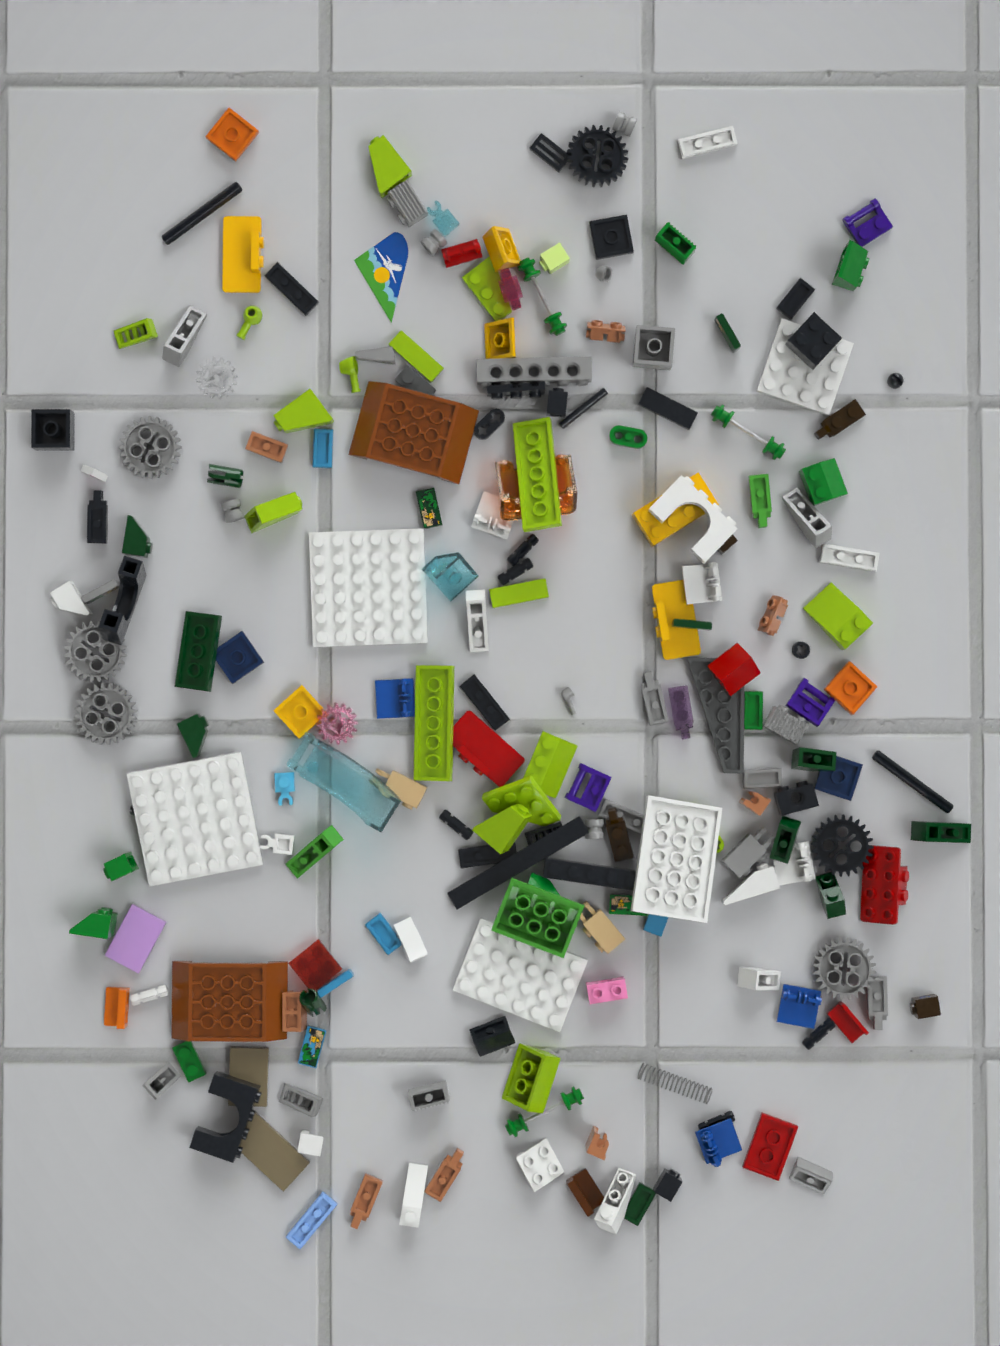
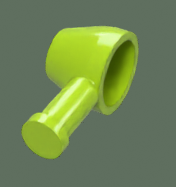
[236,305,263,340]
[339,356,361,393]

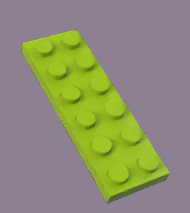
[513,417,562,532]
[414,665,454,781]

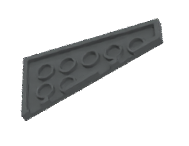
[687,658,744,774]

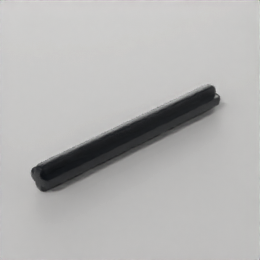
[162,182,242,245]
[872,750,954,813]

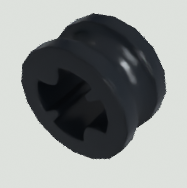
[792,642,810,659]

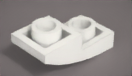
[393,917,427,963]

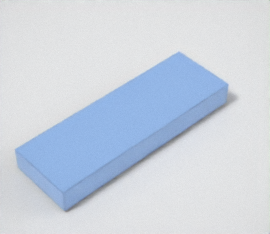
[285,1191,338,1249]

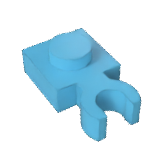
[274,772,295,806]

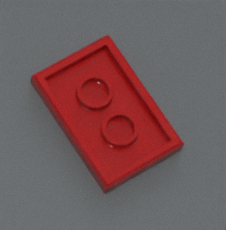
[742,1112,799,1181]

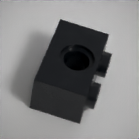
[773,780,819,816]

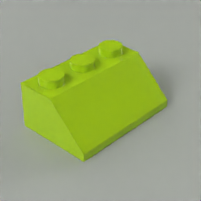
[523,731,577,799]
[502,1043,561,1113]

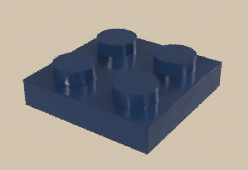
[216,631,265,684]
[814,756,863,801]

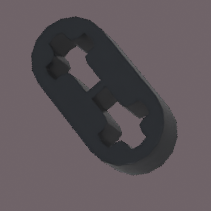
[474,408,505,440]

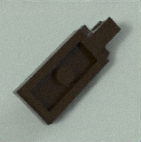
[814,399,866,440]
[606,807,634,862]

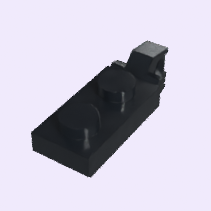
[87,490,108,544]

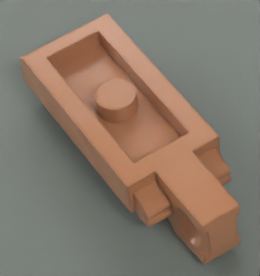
[424,1148,464,1202]
[350,1173,383,1229]

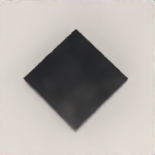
[589,215,634,260]

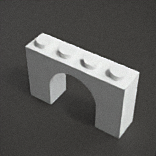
[648,475,737,564]

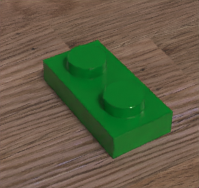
[172,1041,207,1083]

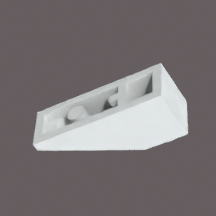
[466,589,489,652]
[722,863,780,905]
[399,1162,428,1228]

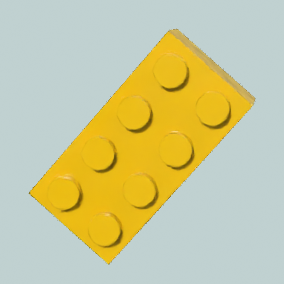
[632,472,719,547]

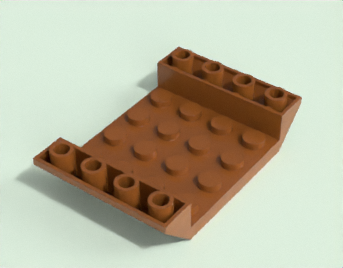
[348,381,479,485]
[172,961,288,1042]

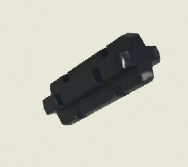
[507,534,539,566]
[498,558,534,585]
[439,810,473,840]
[802,1018,836,1050]
[698,1111,735,1130]

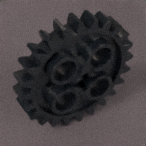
[566,125,628,187]
[811,814,874,877]

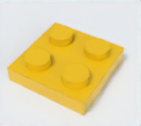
[273,685,328,739]

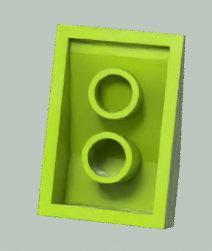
[803,583,873,650]

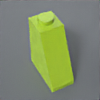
[368,135,412,199]
[273,389,334,433]
[244,492,303,534]
[472,804,533,854]

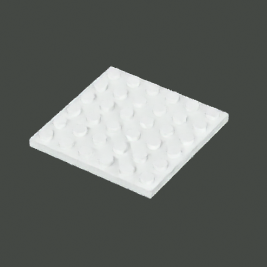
[309,528,428,647]
[127,752,263,887]

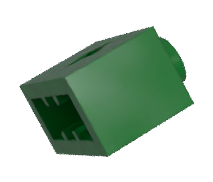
[103,852,139,881]

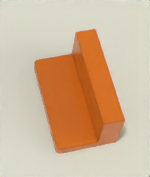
[104,987,130,1029]

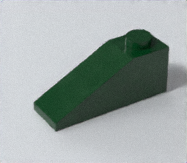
[911,821,971,843]

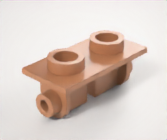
[586,320,626,343]
[758,595,788,636]

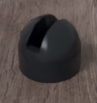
[887,373,904,389]

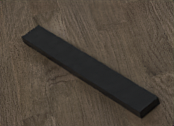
[447,816,589,909]

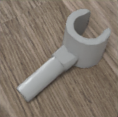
[561,687,576,715]

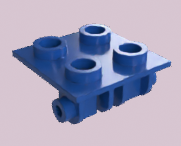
[375,678,415,719]
[776,984,822,1029]
[695,1118,742,1167]

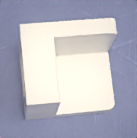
[298,1130,324,1156]

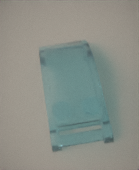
[286,732,401,832]

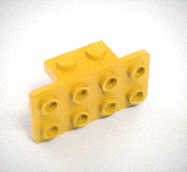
[222,216,264,293]
[652,580,701,660]

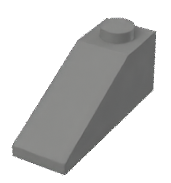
[162,306,207,367]
[782,488,832,548]

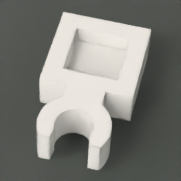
[260,833,295,855]

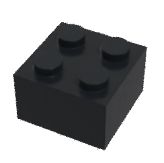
[785,312,842,370]
[31,409,75,451]

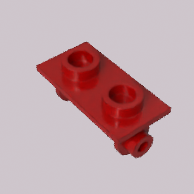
[441,239,483,268]

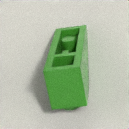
[285,825,344,879]

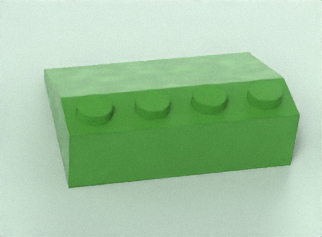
[491,878,584,958]

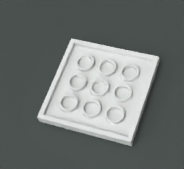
[757,319,854,416]

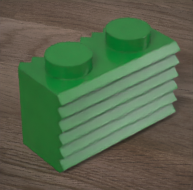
[655,222,696,265]

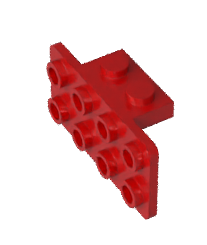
[453,711,525,787]
[860,845,909,925]

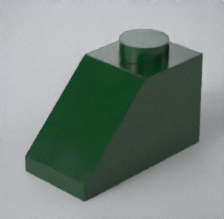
[122,515,153,558]
[177,714,209,758]
[791,747,837,772]
[770,816,801,864]

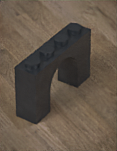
[98,556,147,645]
[189,1071,262,1163]

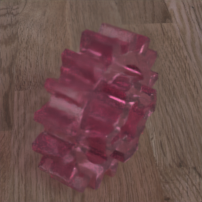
[498,268,523,310]
[316,702,358,745]

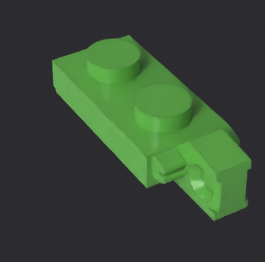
[748,474,772,528]

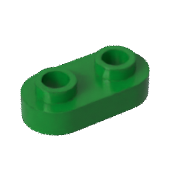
[609,425,647,449]

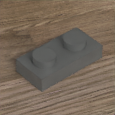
[395,365,436,395]

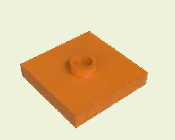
[205,108,259,162]
[824,661,877,715]

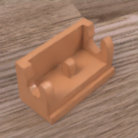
[739,791,771,816]
[282,991,307,1032]
[585,1126,609,1161]

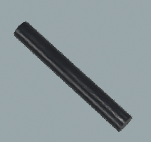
[559,388,608,429]

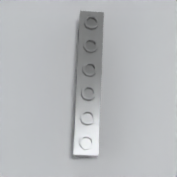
[476,356,592,388]

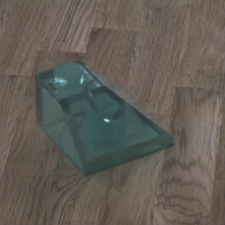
[422,552,479,602]

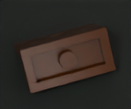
[566,1168,604,1217]

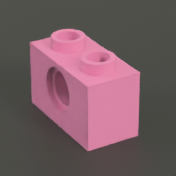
[586,976,628,1004]

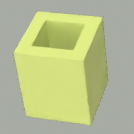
[539,243,570,274]

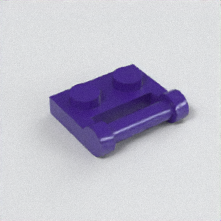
[842,198,893,247]
[785,678,835,727]
[564,763,612,812]

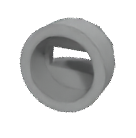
[595,266,612,282]

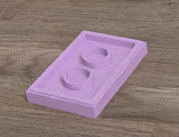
[105,904,167,974]

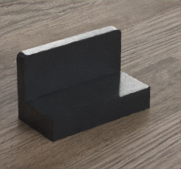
[469,1016,515,1057]

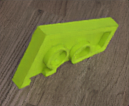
[462,257,512,321]

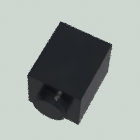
[546,388,568,418]
[653,1168,683,1202]

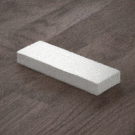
[677,126,738,159]
[819,544,880,572]

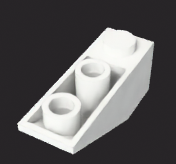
[594,1168,636,1234]

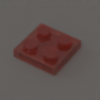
[288,939,343,991]

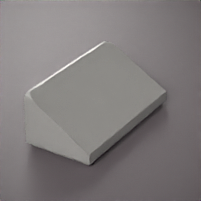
[789,1157,833,1194]

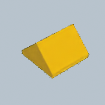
[482,226,521,272]
[484,318,516,359]

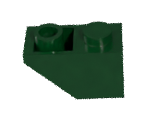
[815,872,846,919]

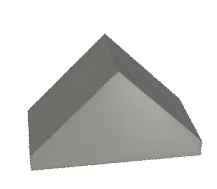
[142,1062,181,1100]

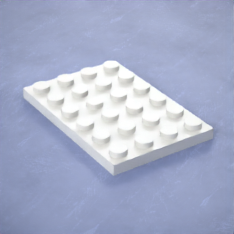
[631,795,722,923]
[453,918,588,1032]

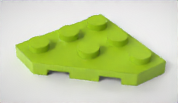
[482,775,561,826]

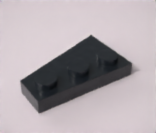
[487,381,545,400]

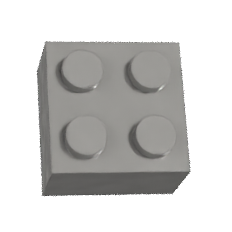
[632,325,675,370]

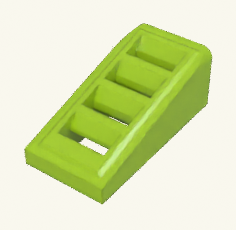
[113,318,158,349]

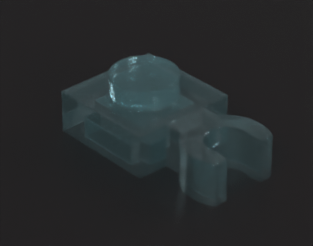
[427,201,460,236]

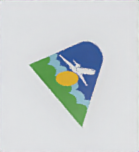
[354,232,408,323]

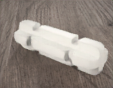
[130,985,168,1006]

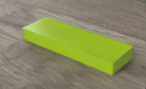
[388,330,444,383]
[489,578,549,608]

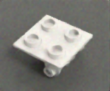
[471,491,520,540]
[682,562,722,605]
[771,841,816,886]
[516,1138,564,1192]

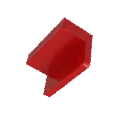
[827,1001,869,1043]

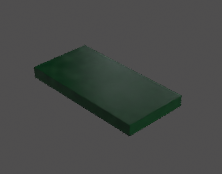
[174,611,222,692]

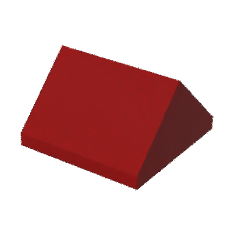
[707,643,761,696]

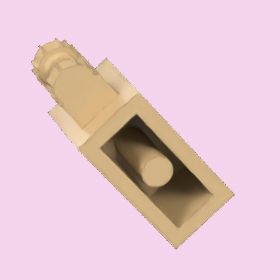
[370,768,428,810]
[580,901,625,954]

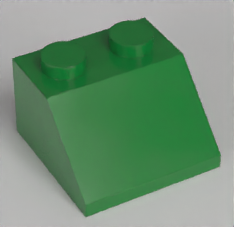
[832,240,869,291]
[799,458,848,506]
[69,907,118,939]

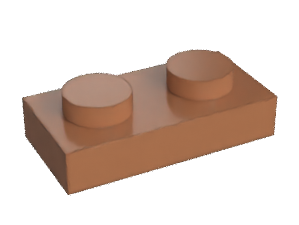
[245,431,288,463]

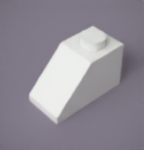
[50,581,93,616]
[737,967,781,990]

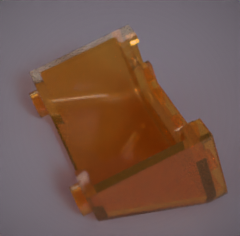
[495,454,578,521]

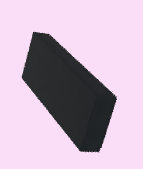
[264,262,319,316]
[638,387,698,430]
[460,674,510,731]
[458,842,517,868]

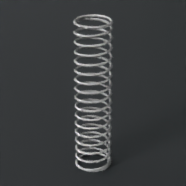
[638,1063,712,1104]

